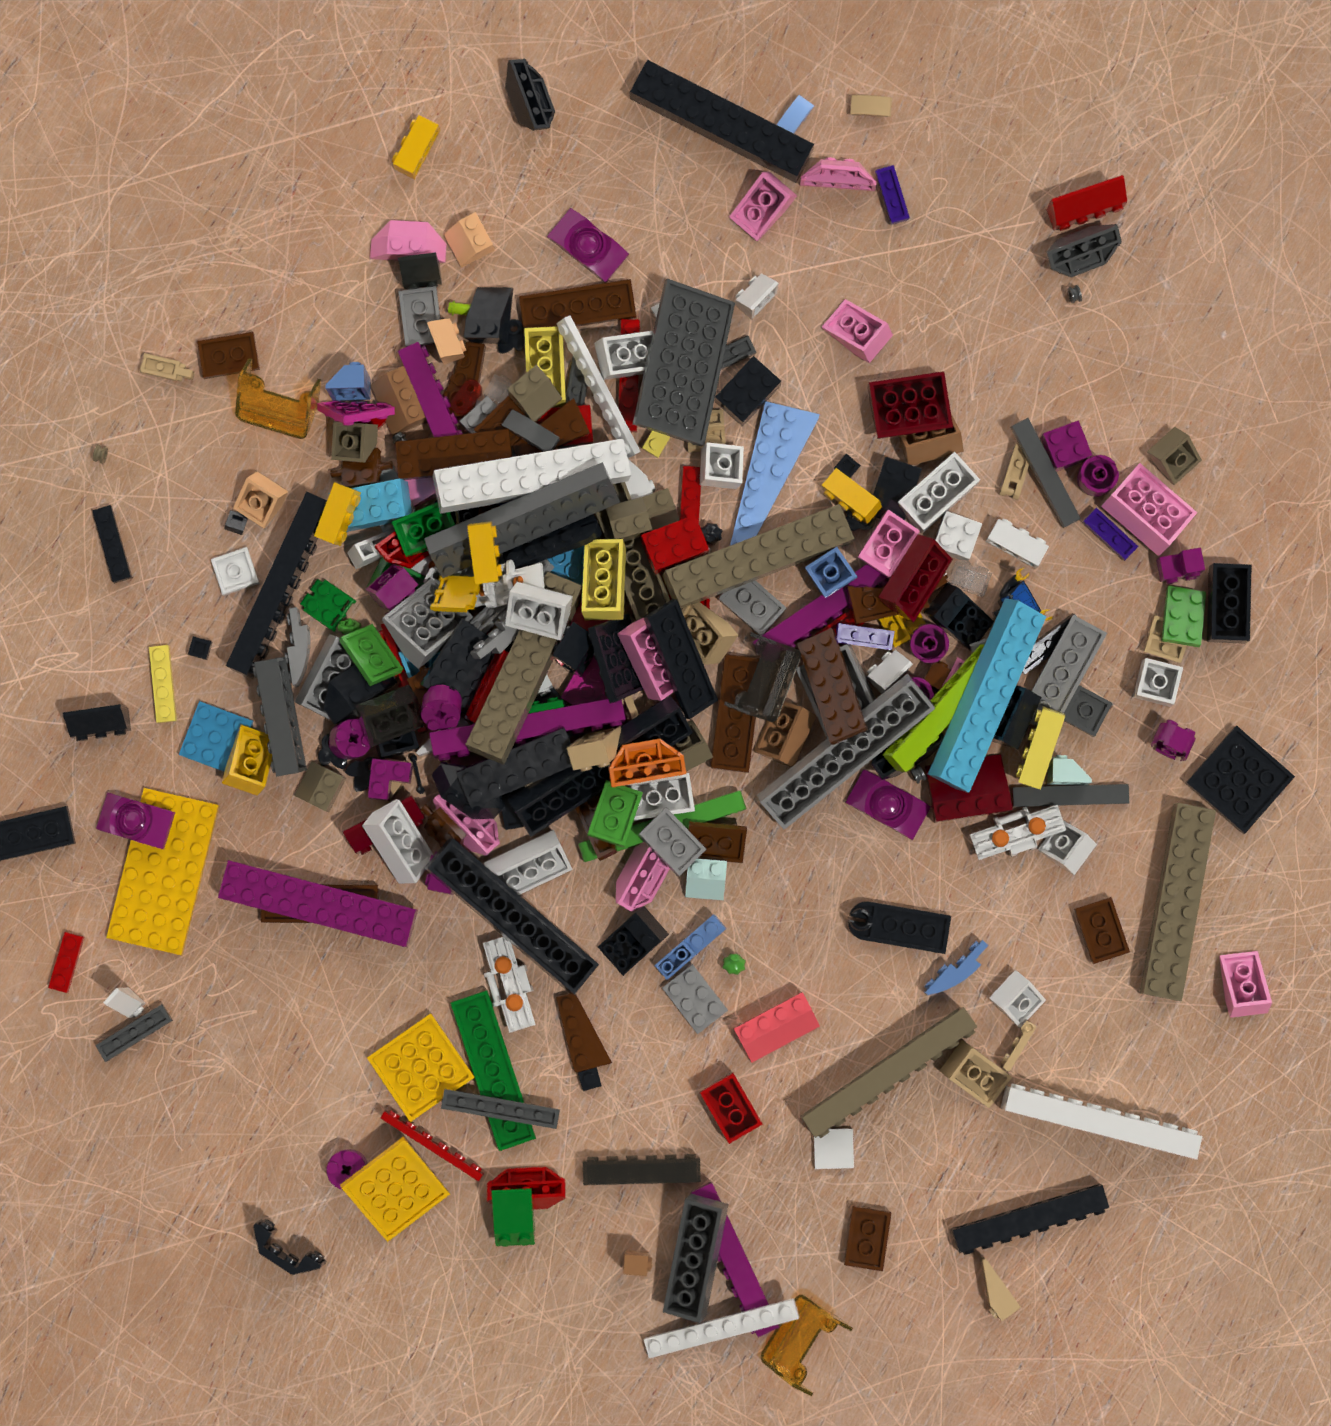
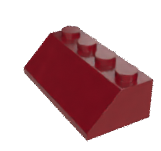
[878,534,953,623]
[343,796,426,855]

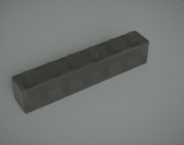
[583,1154,701,1185]

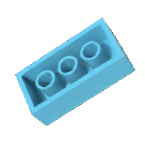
[329,478,412,532]

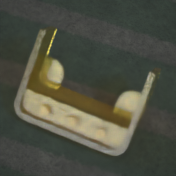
[235,358,321,439]
[761,1295,853,1396]

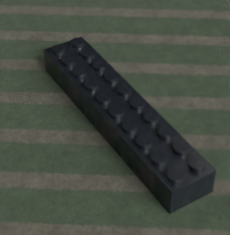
[630,60,814,183]
[226,491,327,679]
[507,696,693,837]
[424,838,599,995]

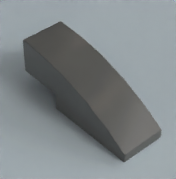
[502,410,560,452]

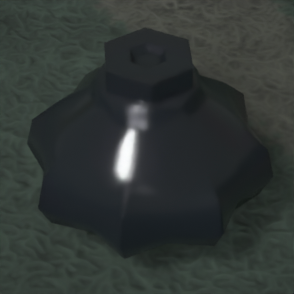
[701,523,723,545]

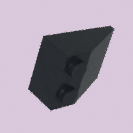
[464,287,513,344]
[873,457,922,520]

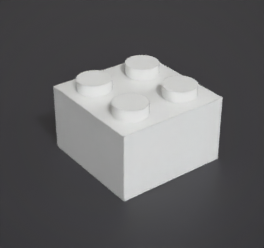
[700,442,744,489]
[935,511,982,562]
[1133,658,1183,707]

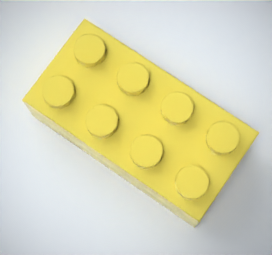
[524,327,566,407]
[582,539,626,620]
[1016,706,1065,790]

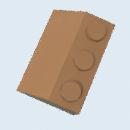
[370,366,427,436]
[899,414,964,465]
[754,699,817,767]

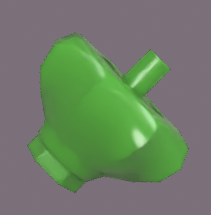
[338,618,362,635]
[722,954,746,975]

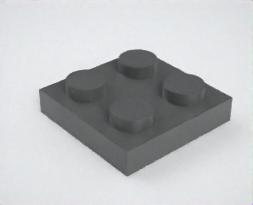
[1064,685,1113,737]

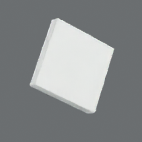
[211,547,260,596]
[814,1128,854,1169]

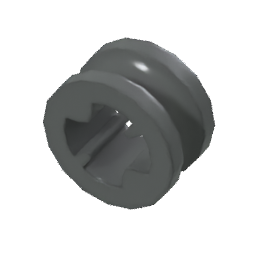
[1068,285,1082,304]
[910,764,926,784]

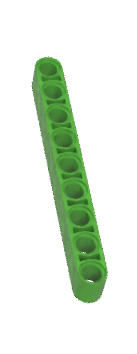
[578,791,747,862]

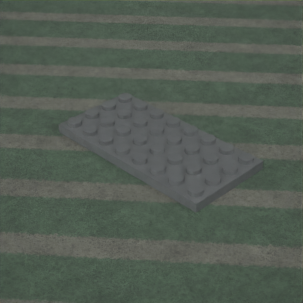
[633,279,735,447]

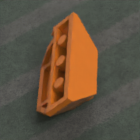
[608,739,686,787]

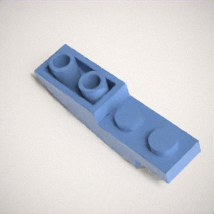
[654,914,727,980]
[923,940,988,995]

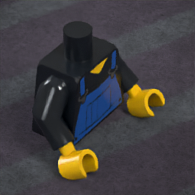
[992,567,1053,621]

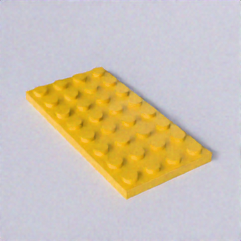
[106,788,220,956]

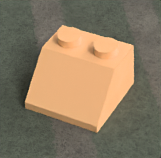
[444,212,495,268]
[427,318,466,365]
[233,472,288,528]

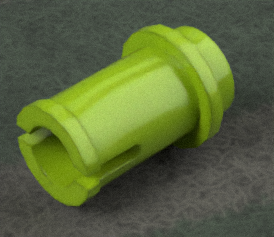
[448,300,471,316]

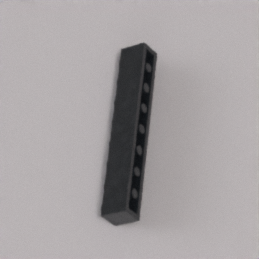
[951,1184,1110,1255]

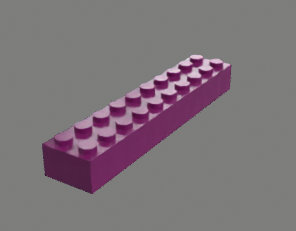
[429,699,625,761]
[218,860,418,947]

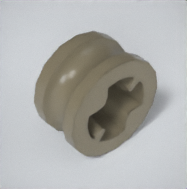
[93,445,108,464]

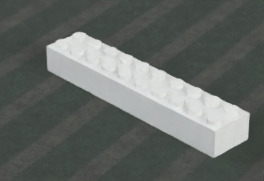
[433,439,631,513]
[1000,1083,1203,1159]

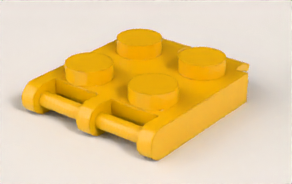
[430,575,481,613]

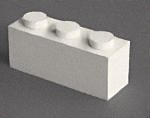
[986,519,1049,569]

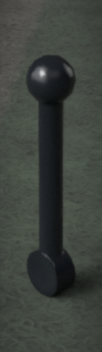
[410,755,425,794]

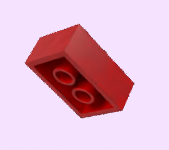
[641,515,709,575]
[700,1072,763,1144]

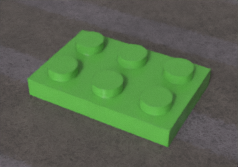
[1162,586,1206,647]
[339,624,403,686]
[587,780,643,848]

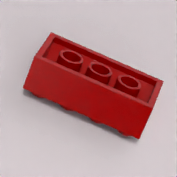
[1046,175,1128,231]

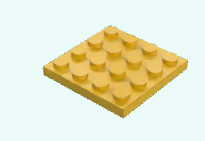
[367,1013,475,1122]
[340,1137,450,1242]

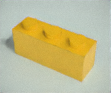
[392,115,440,179]
[822,468,882,524]
[314,482,361,546]
[467,521,502,584]

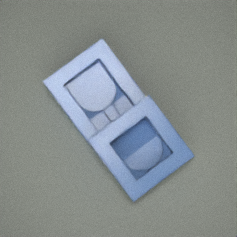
[777,95,814,133]

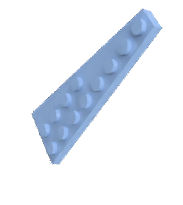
[730,401,820,546]

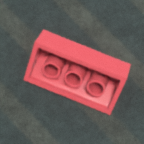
[733,992,820,1063]

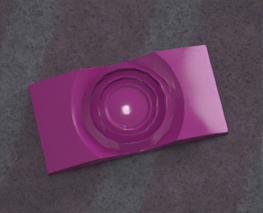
[547,208,629,283]
[845,770,931,840]
[96,792,175,849]

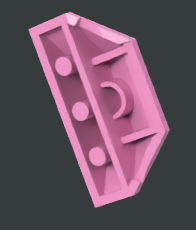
[800,157,876,191]
[370,220,447,263]
[433,794,500,855]
[616,842,670,912]

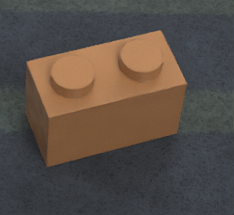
[623,1250,652,1276]

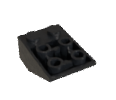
[924,583,994,651]
[598,906,669,976]

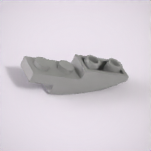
[285,607,311,687]
[470,611,520,659]

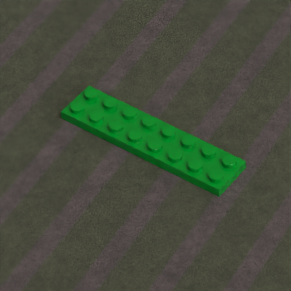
[450,990,536,1151]

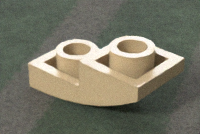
[850,95,892,117]

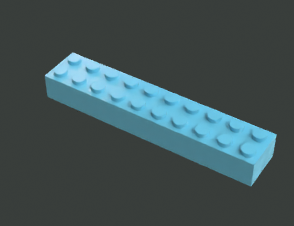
[928,599,1046,792]

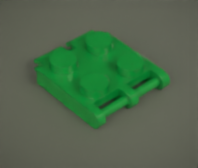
[300,579,356,632]

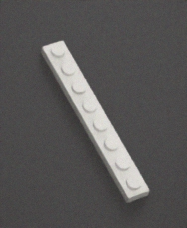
[557,315,641,458]
[644,1298,800,1358]

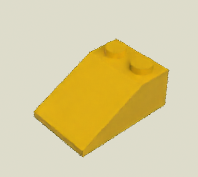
[222,725,272,796]

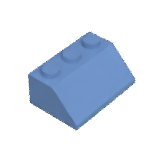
[326,362,371,401]

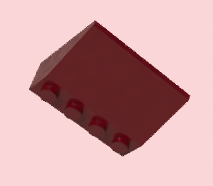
[867,371,953,439]
[925,754,1013,823]

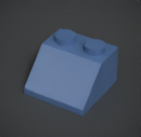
[805,547,858,598]

